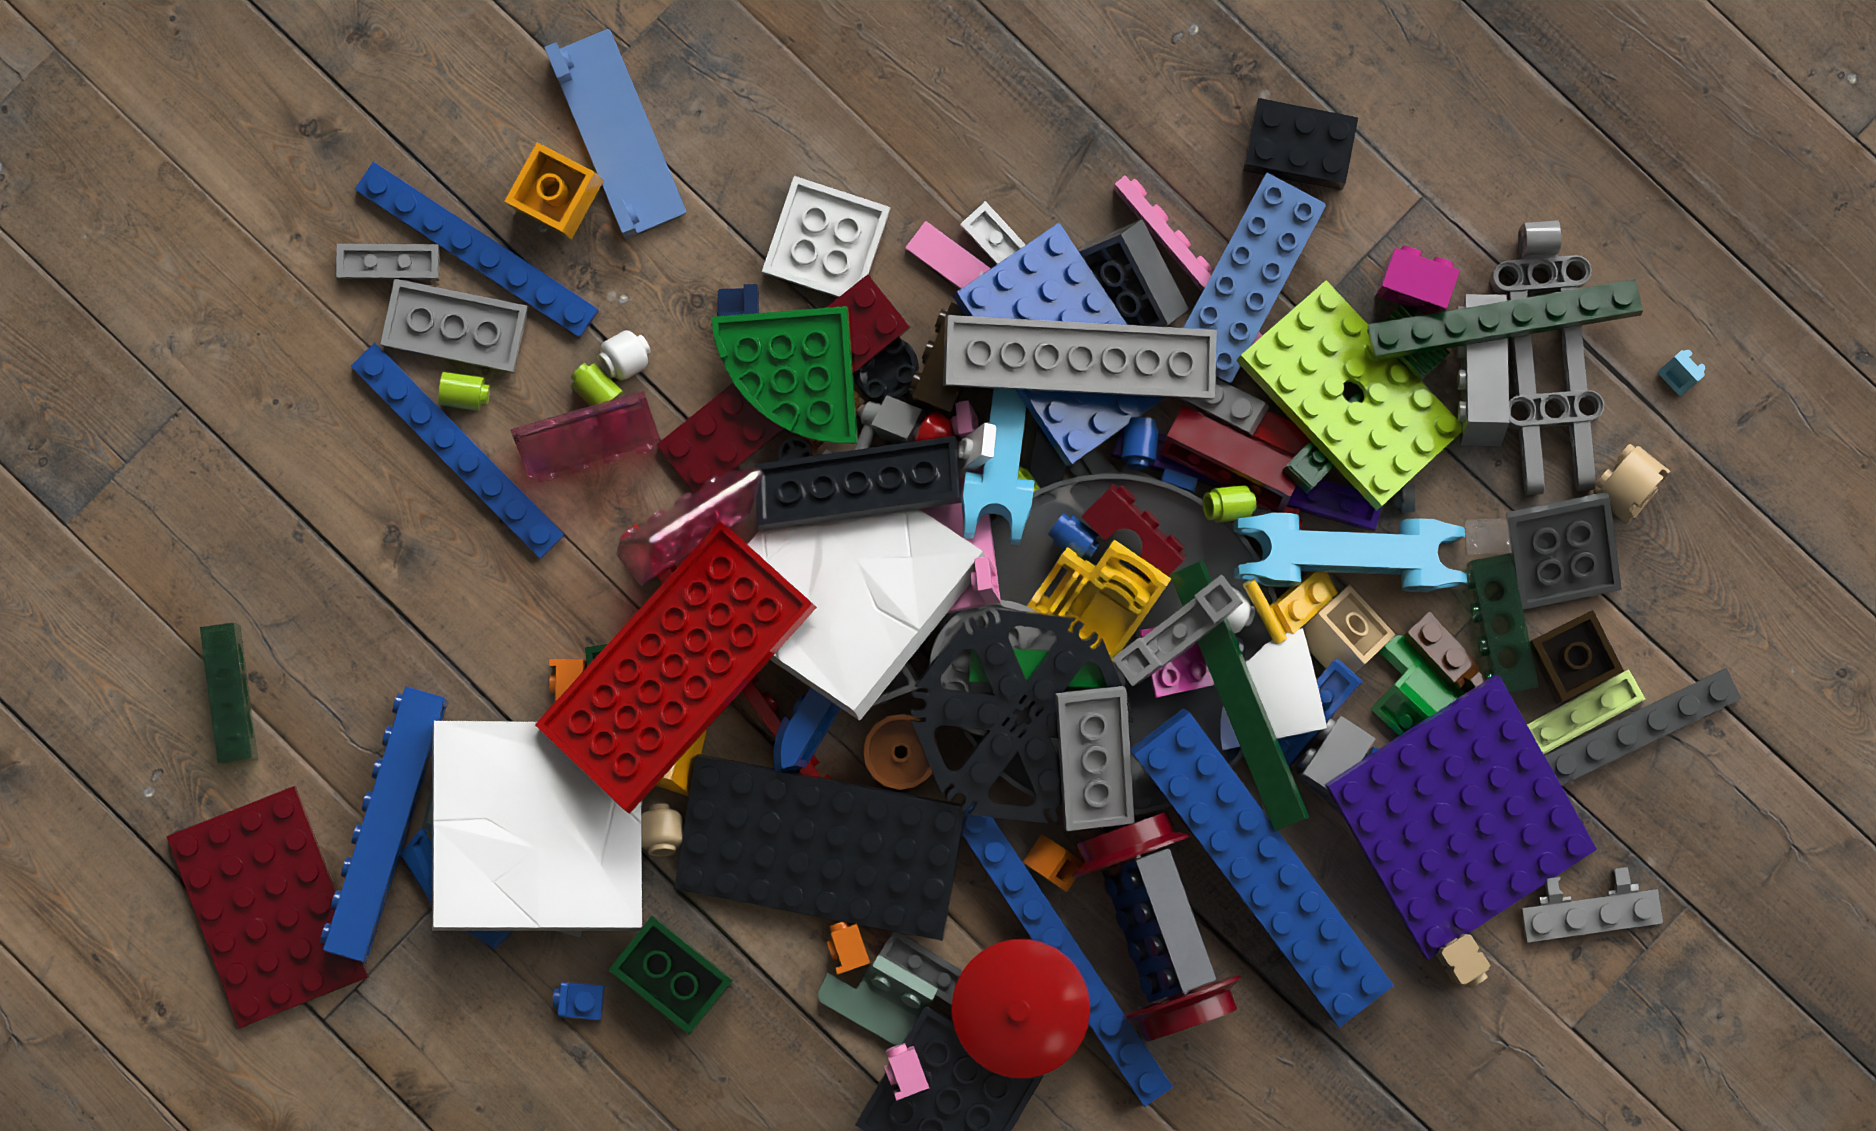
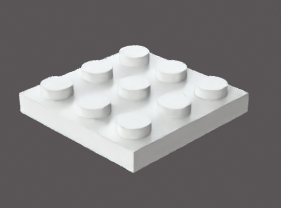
[762,176,891,298]

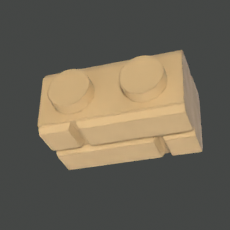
[1436,934,1491,988]

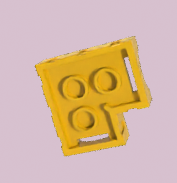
[1027,540,1171,663]

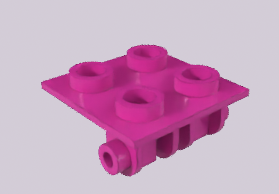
[1139,627,1215,698]

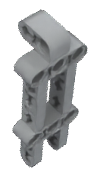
[1489,220,1604,495]

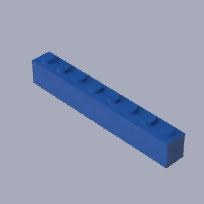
[320,686,448,964]

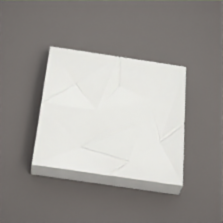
[748,449,986,721]
[432,721,642,931]

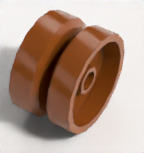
[863,714,938,791]

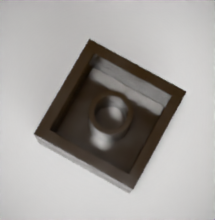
[1527,610,1624,704]

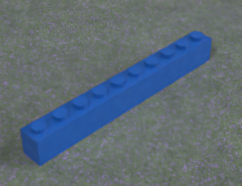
[962,803,1173,1107]

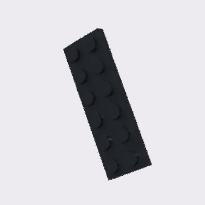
[754,435,962,531]

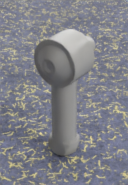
[854,401,881,450]

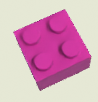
[1375,246,1460,314]

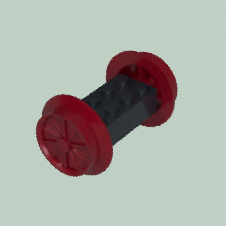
[1072,812,1241,1042]

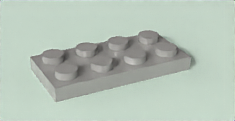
[380,279,528,373]
[1055,686,1134,831]

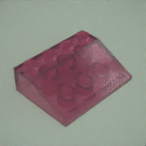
[511,391,662,483]
[616,468,763,586]

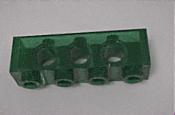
[1463,553,1539,694]
[200,622,258,765]

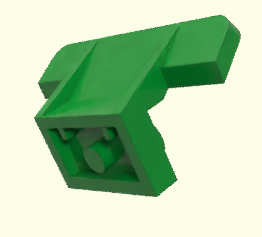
[1370,635,1466,736]

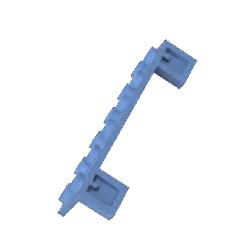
[544,29,687,239]
[1184,173,1326,383]

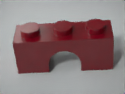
[1081,483,1186,582]

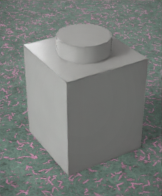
[871,395,926,444]

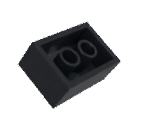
[1243,98,1358,190]

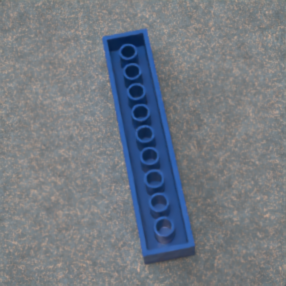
[1130,708,1394,1028]

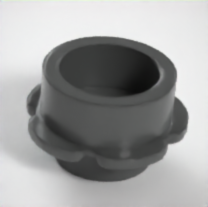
[1394,484,1415,514]

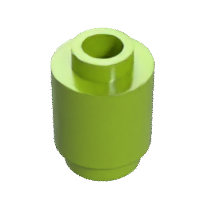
[1203,485,1256,523]

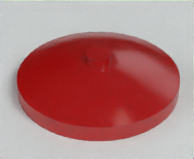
[952,939,1091,1078]

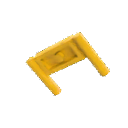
[1243,571,1338,644]

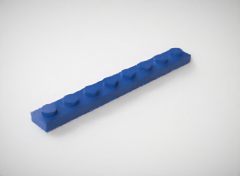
[355,161,599,338]
[351,343,565,559]

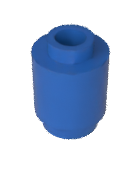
[1121,417,1159,469]
[1048,513,1100,560]

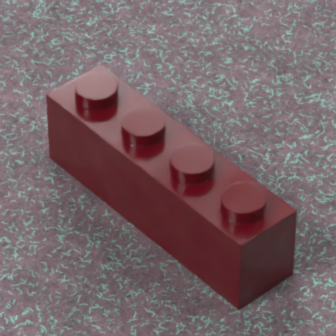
[1159,406,1297,513]

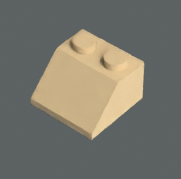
[1301,584,1396,673]

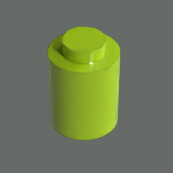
[571,363,623,416]
[438,372,490,411]

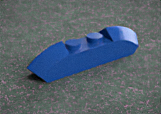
[773,687,841,772]

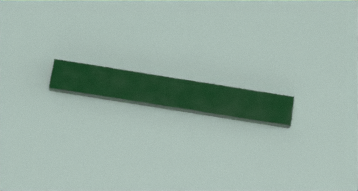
[1170,561,1309,831]

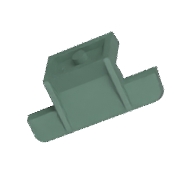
[818,955,938,1045]

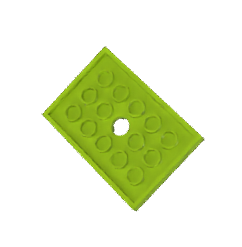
[1236,280,1462,511]

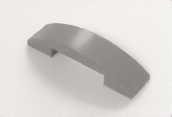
[1112,574,1243,686]

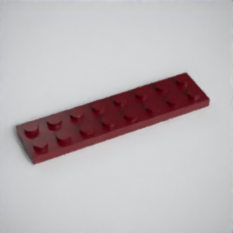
[656,274,911,498]

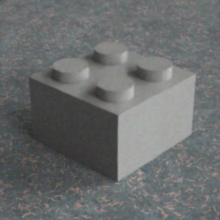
[1297,716,1376,798]

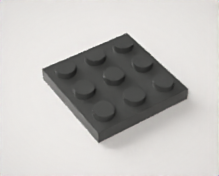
[1506,492,1622,610]

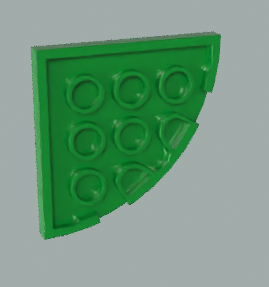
[711,306,858,444]

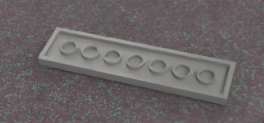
[943,315,1217,400]

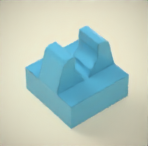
[1657,350,1705,397]

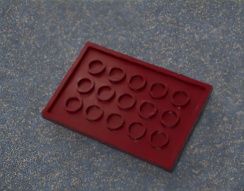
[166,786,369,1028]

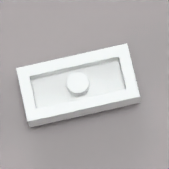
[960,201,1026,265]

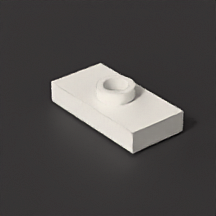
[958,423,997,478]

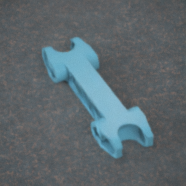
[961,388,1034,545]
[1233,513,1467,592]

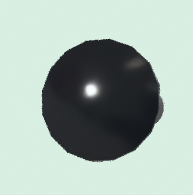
[854,337,919,401]

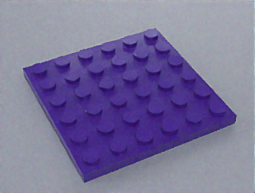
[1324,675,1597,960]

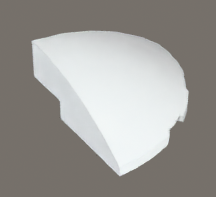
[1220,628,1327,750]

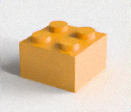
[504,142,604,240]

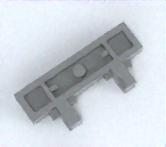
[1521,867,1663,943]

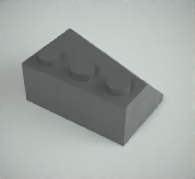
[1077,219,1189,327]

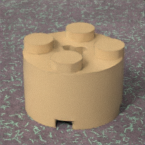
[1593,444,1671,525]

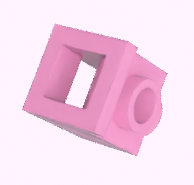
[884,1043,929,1100]

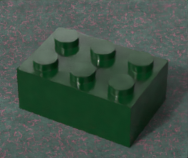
[609,916,734,1035]

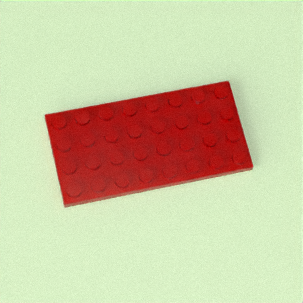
[535,520,817,814]

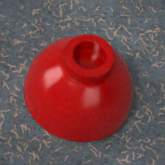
[914,411,959,441]

